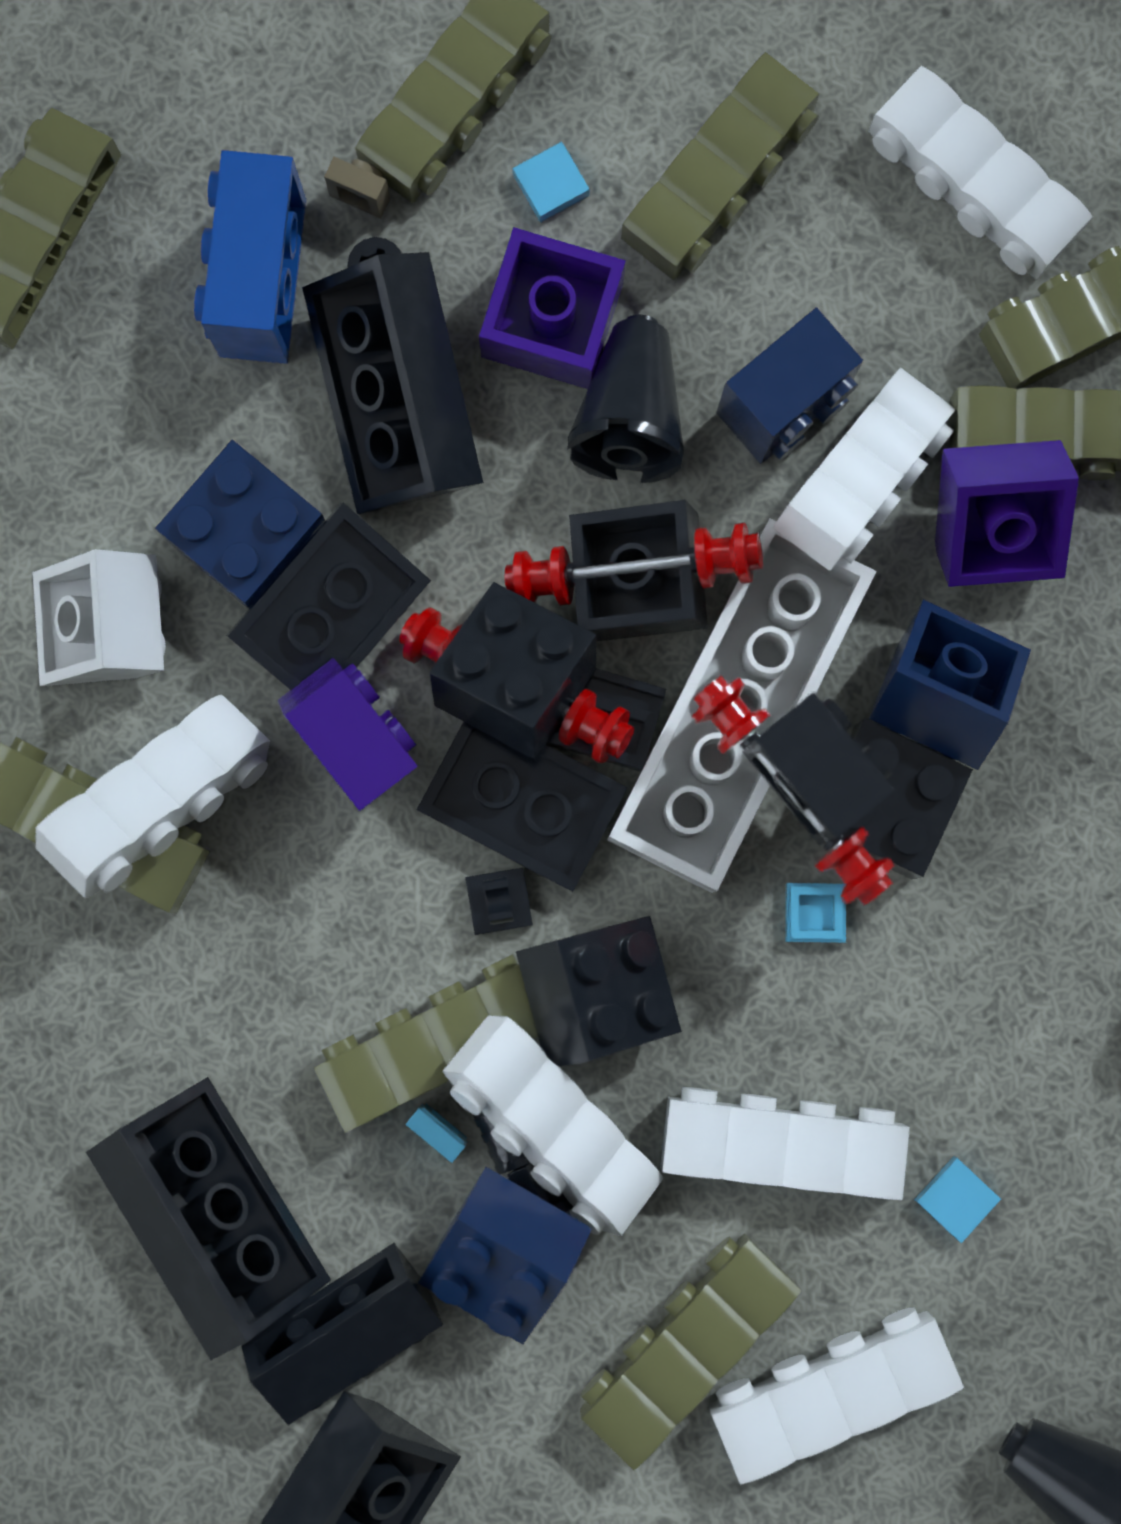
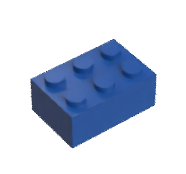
[194,150,306,364]

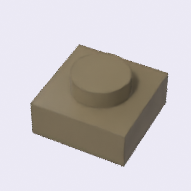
[324,157,390,219]

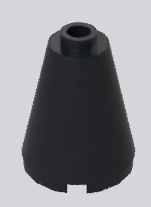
[567,314,684,483]
[999,1418,1121,1524]

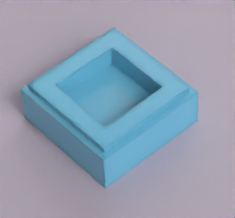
[512,142,590,222]
[785,883,846,943]
[405,1103,468,1163]
[914,1156,1001,1243]

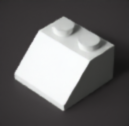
[32,549,165,686]

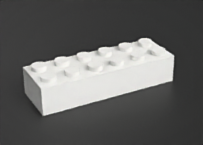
[607,518,877,893]

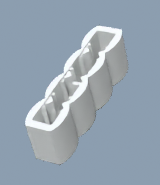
[869,66,1093,279]
[773,367,956,571]
[36,694,270,898]
[443,1016,663,1236]
[660,1087,910,1200]
[708,1308,964,1484]

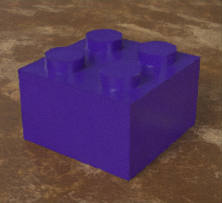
[479,227,626,389]
[935,440,1079,587]
[277,658,418,811]

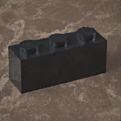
[241,1243,443,1426]

